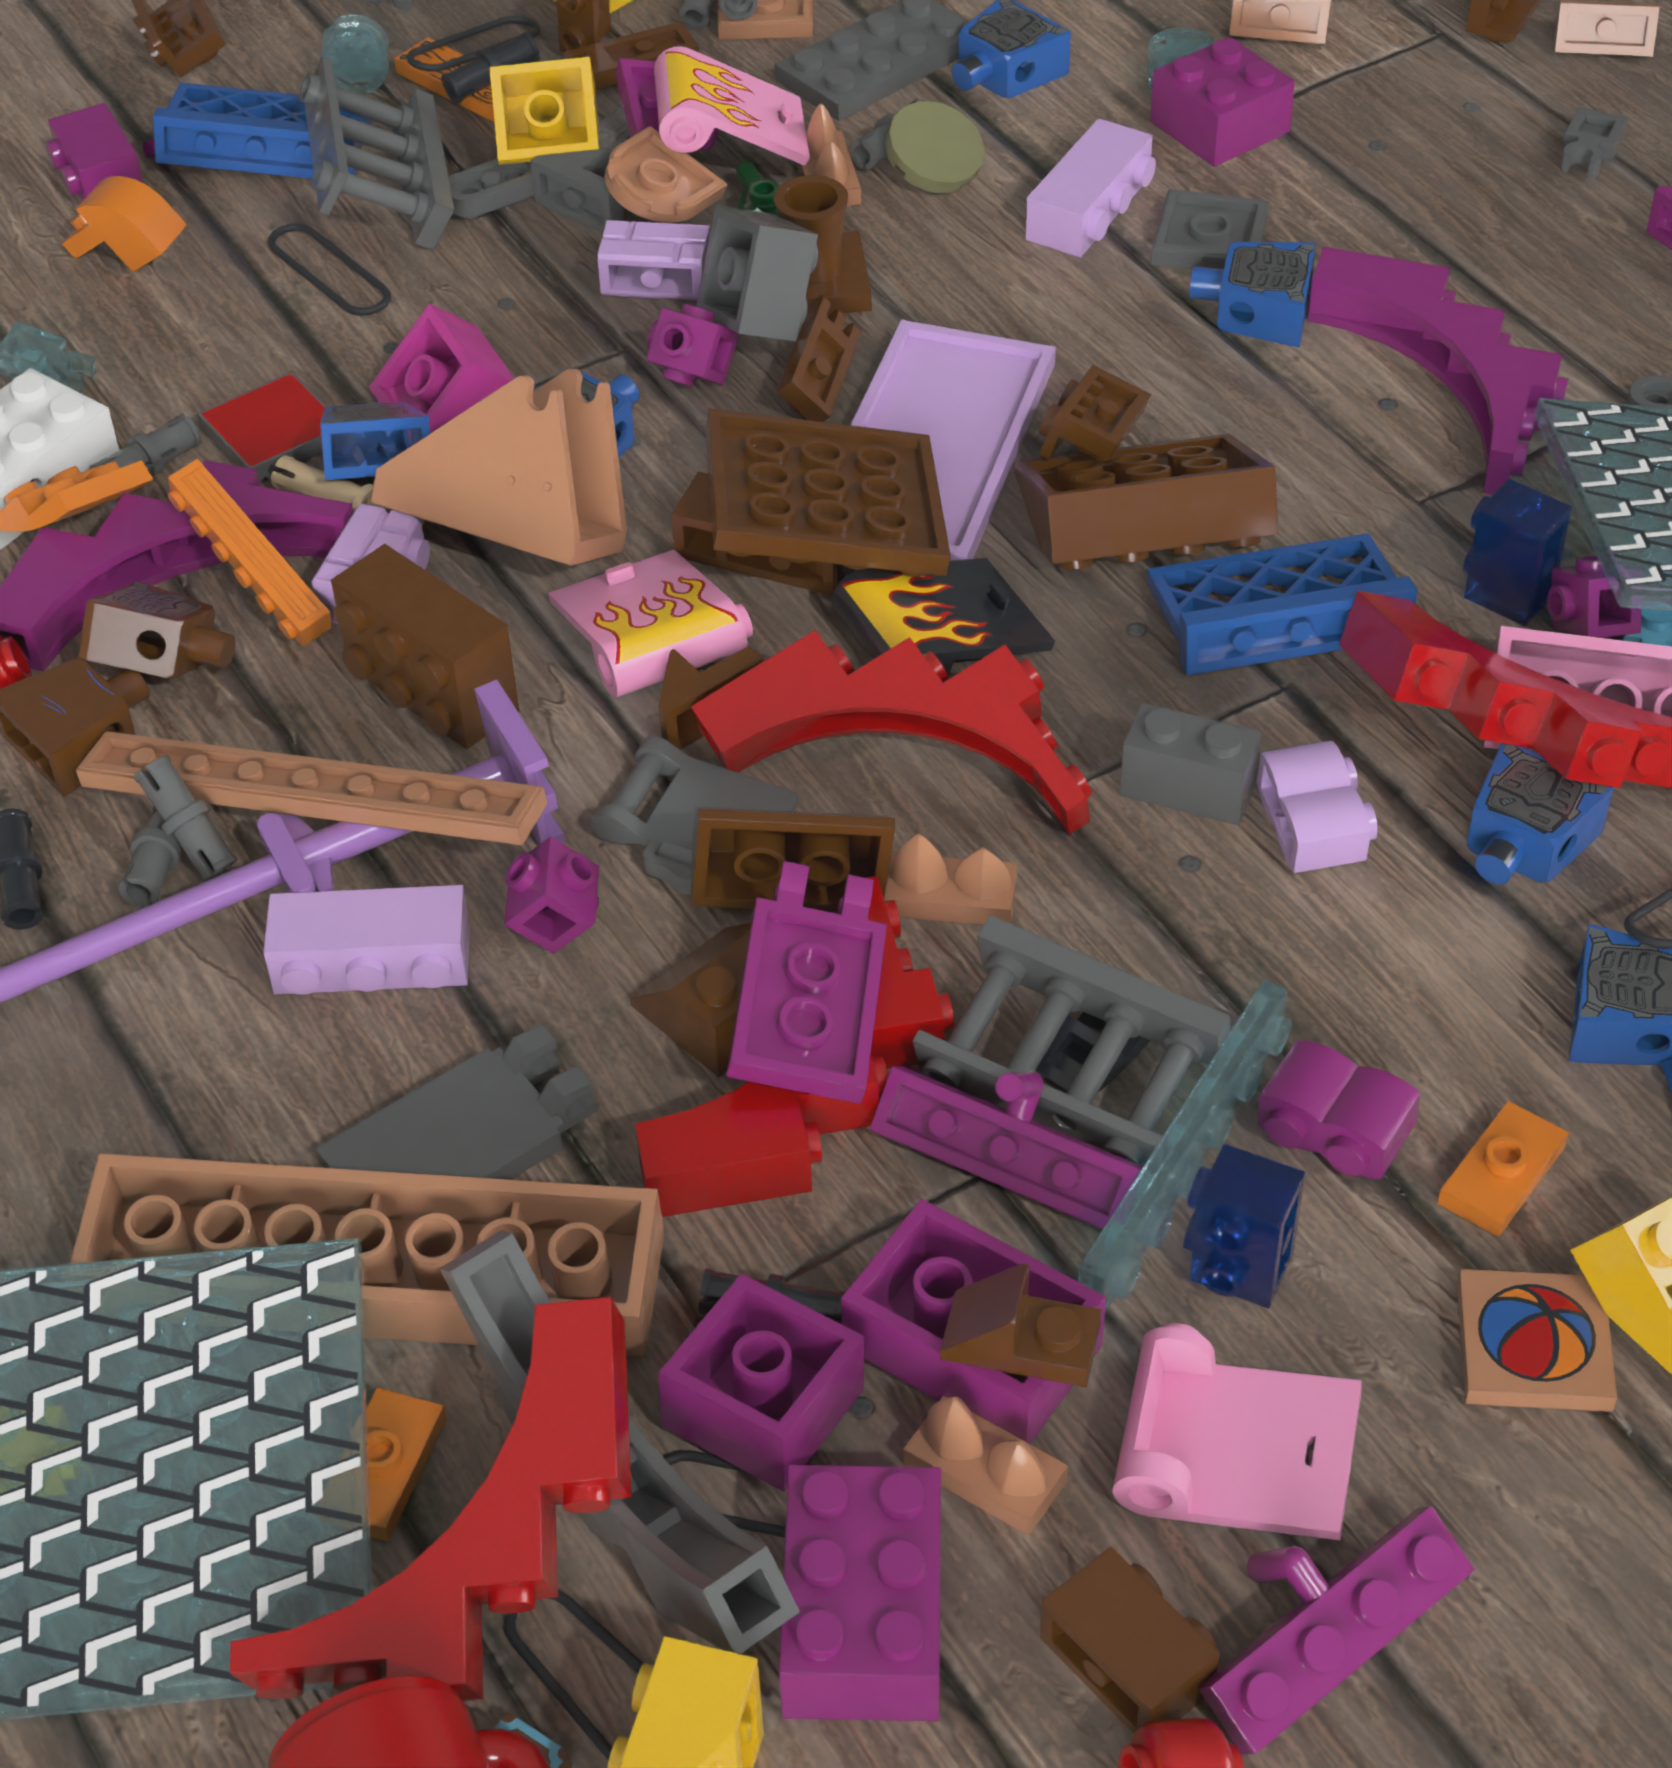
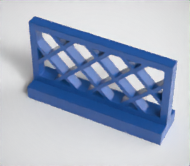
[153,82,372,178]
[1147,533,1417,676]

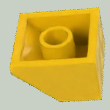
[490,57,600,165]

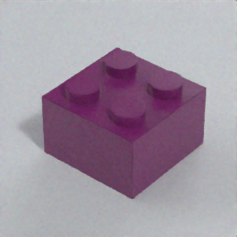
[1150,36,1295,167]
[658,1273,864,1492]

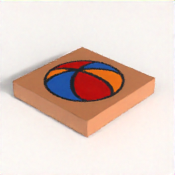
[1457,1269,1617,1412]

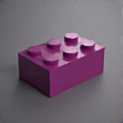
[841,1199,1106,1444]
[779,1465,941,1721]

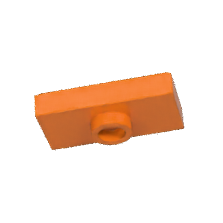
[1437,1101,1569,1237]
[318,1387,447,1542]

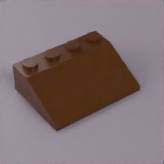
[1014,434,1278,569]

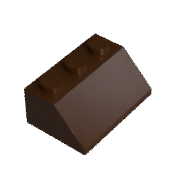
[691,807,895,913]

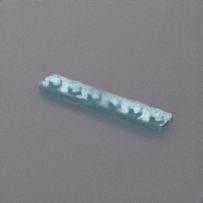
[1078,980,1292,1314]

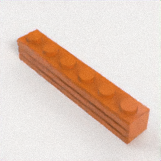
[168,458,332,647]

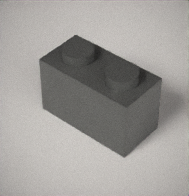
[1120,703,1262,826]

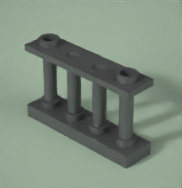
[300,56,454,250]
[913,915,1231,1178]

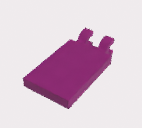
[726,861,887,1104]

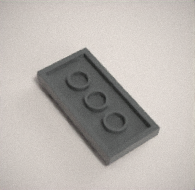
[775,0,969,121]

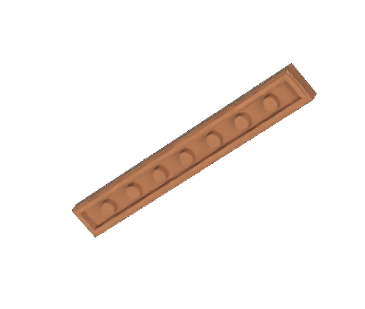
[75,731,548,845]

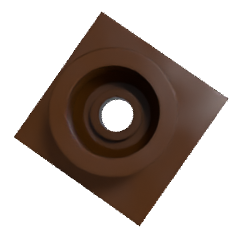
[774,175,872,315]

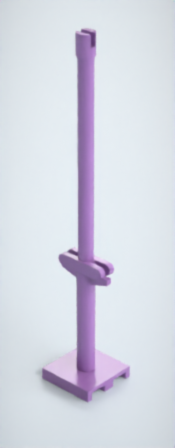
[0,679,566,1003]

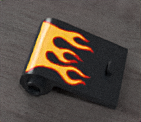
[832,558,1055,676]

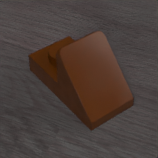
[659,646,764,750]
[940,1264,1102,1387]

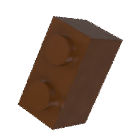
[1040,1546,1220,1734]

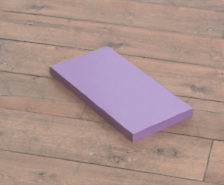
[851,320,1056,561]

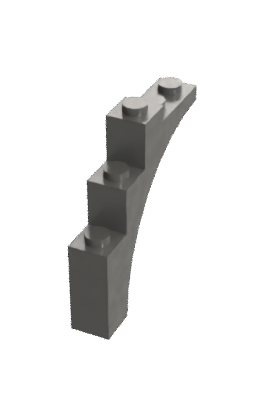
[440,1230,800,1654]

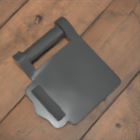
[592,736,798,895]

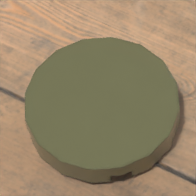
[884,101,985,193]

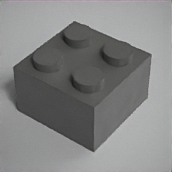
[696,205,818,342]

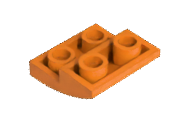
[0,460,153,532]

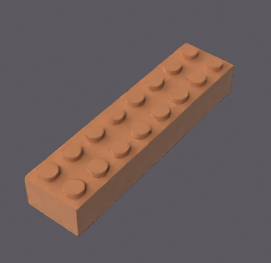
[66,1153,664,1357]

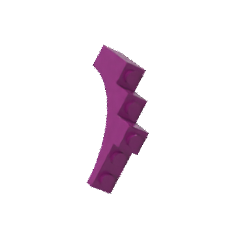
[1308,247,1569,497]
[0,460,353,671]

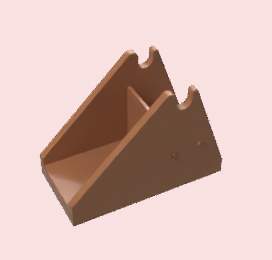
[371,368,627,566]

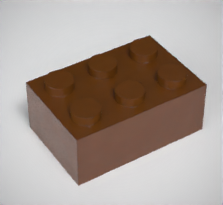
[331,544,520,749]

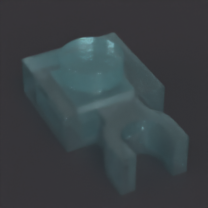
[0,321,96,393]

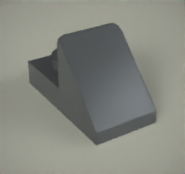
[530,149,624,234]

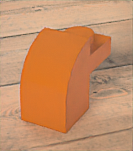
[62,176,187,272]

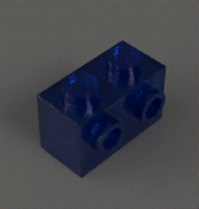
[1463,478,1572,626]
[1183,1144,1306,1309]

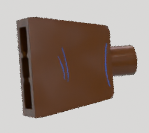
[0,659,150,797]

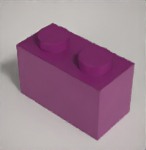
[45,103,143,201]

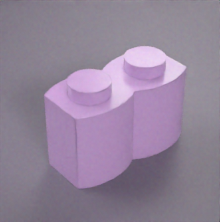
[1257,741,1377,873]

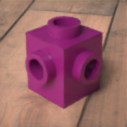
[646,304,739,387]
[1547,555,1643,639]
[504,836,599,954]

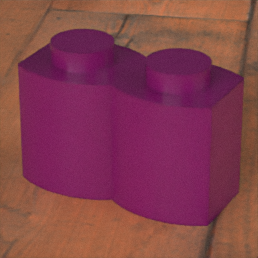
[1257,1040,1420,1180]

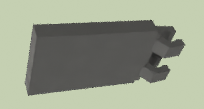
[315,1024,597,1180]

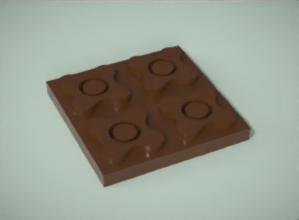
[705,408,951,577]

